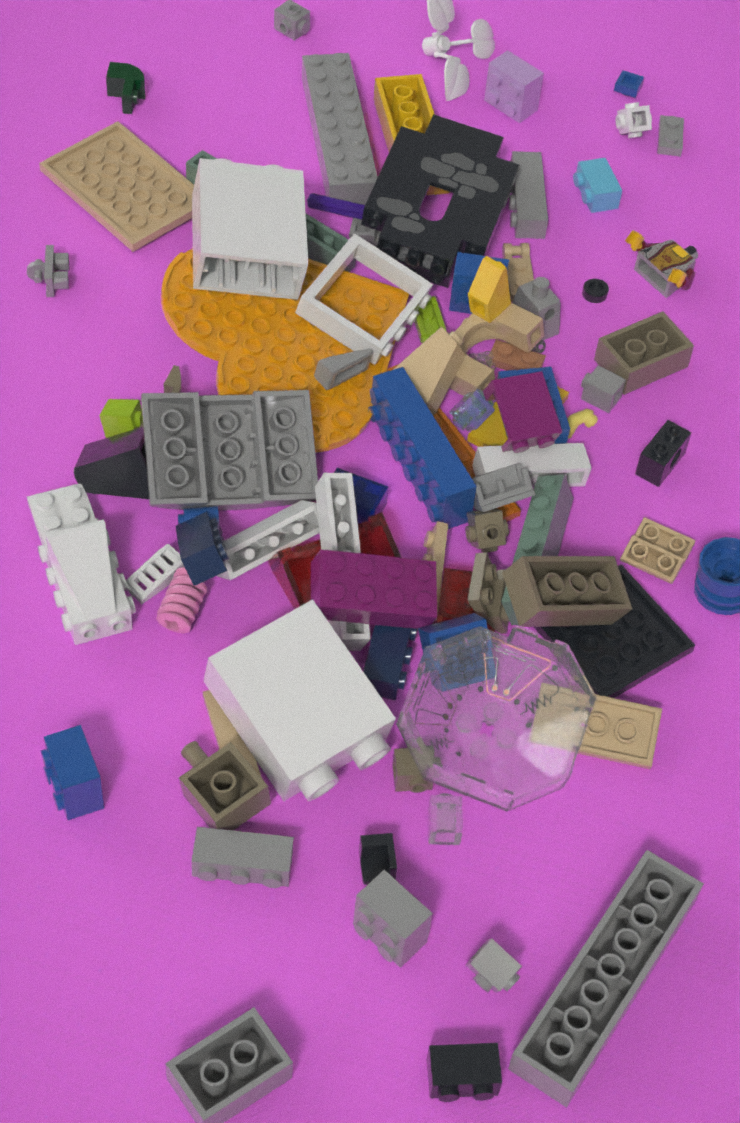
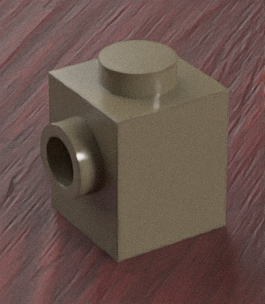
[392,747,439,793]

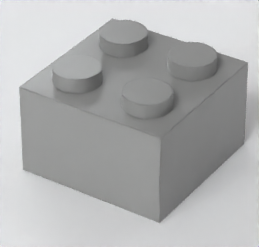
[353,870,433,968]

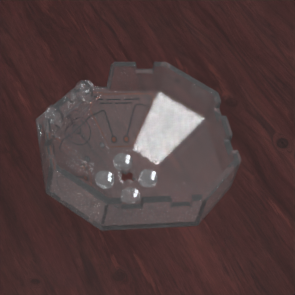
[396,625,597,812]

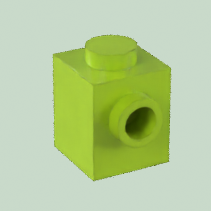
[99,399,143,438]

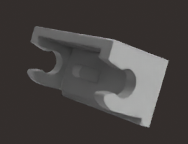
[472,463,535,512]

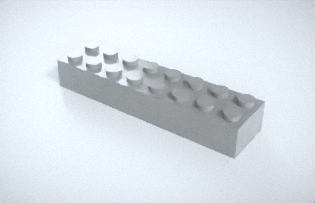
[302,53,378,205]
[508,850,704,1107]

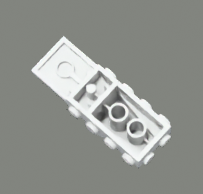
[27,484,136,645]

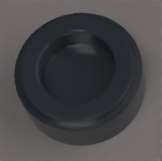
[582,279,609,303]

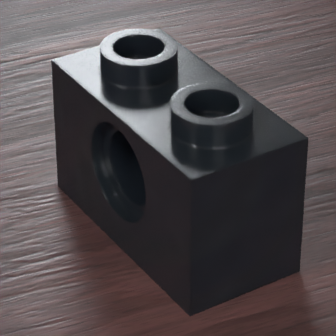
[635,420,692,487]

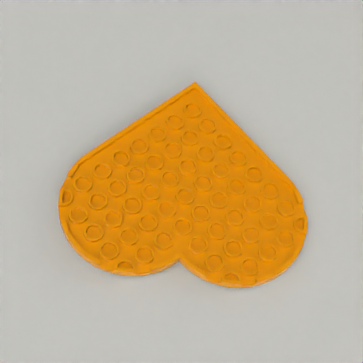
[161,248,409,453]

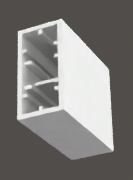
[192,158,308,300]
[204,599,396,801]

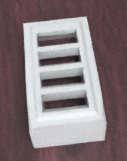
[126,544,184,604]

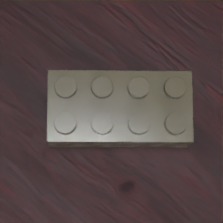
[502,556,632,627]

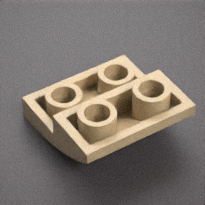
[620,517,696,584]

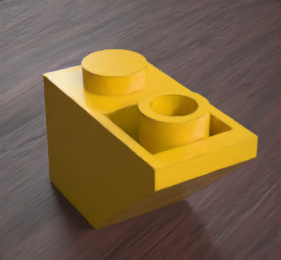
[468,256,511,323]

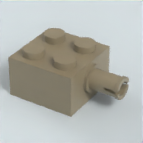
[179,741,271,830]

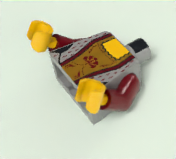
[625,230,698,298]

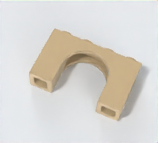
[449,303,544,404]

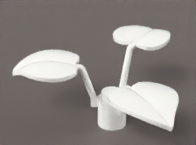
[422,0,495,101]

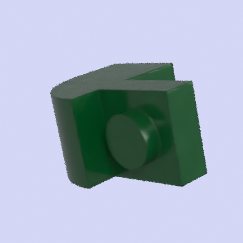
[106,62,145,114]

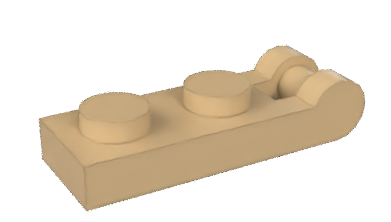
[502,243,534,302]

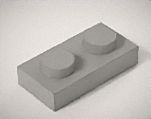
[657,115,684,157]

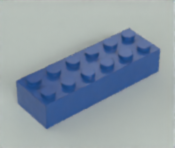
[368,367,477,529]

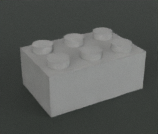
[165,1007,293,1123]

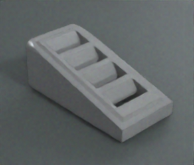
[314,348,373,390]

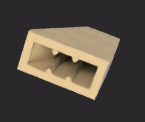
[393,327,466,415]

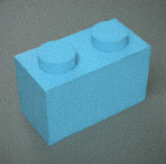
[573,158,622,213]

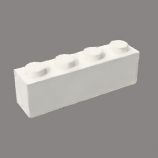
[472,443,592,488]
[217,500,320,580]

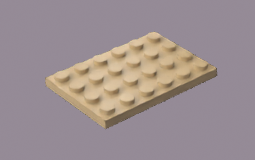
[39,121,194,252]

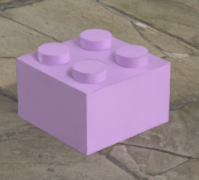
[484,50,544,123]

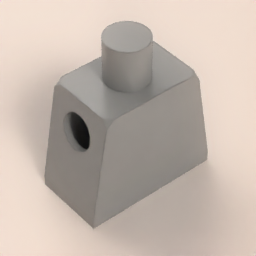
[513,277,561,342]

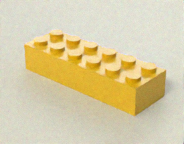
[373,74,450,195]

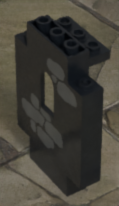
[361,114,519,288]

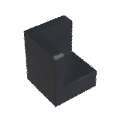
[359,833,397,885]

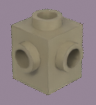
[465,508,509,553]

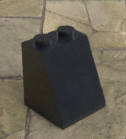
[74,427,149,499]

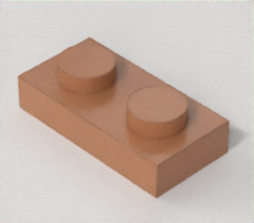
[487,339,546,371]

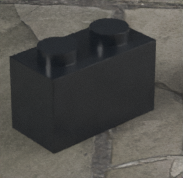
[426,1043,502,1102]

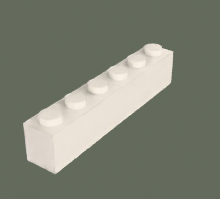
[315,473,371,651]

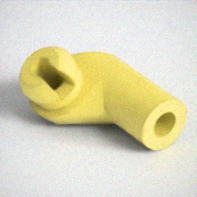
[567,409,598,438]

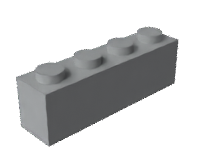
[509,151,548,239]

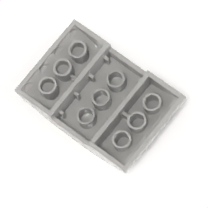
[141,390,318,510]

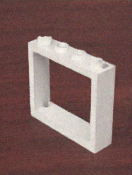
[295,233,433,365]

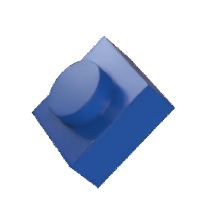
[614,70,644,98]

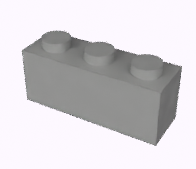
[191,827,294,888]

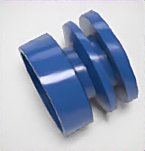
[694,537,740,615]

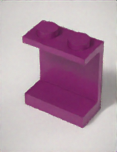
[483,371,562,453]

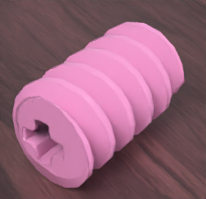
[156,567,207,634]

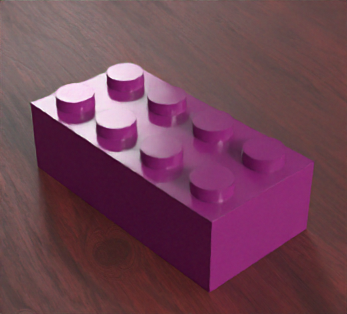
[311,549,437,629]

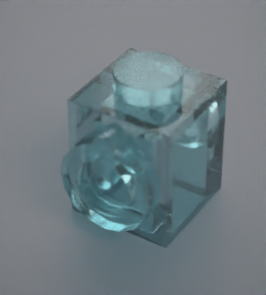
[449,389,495,431]

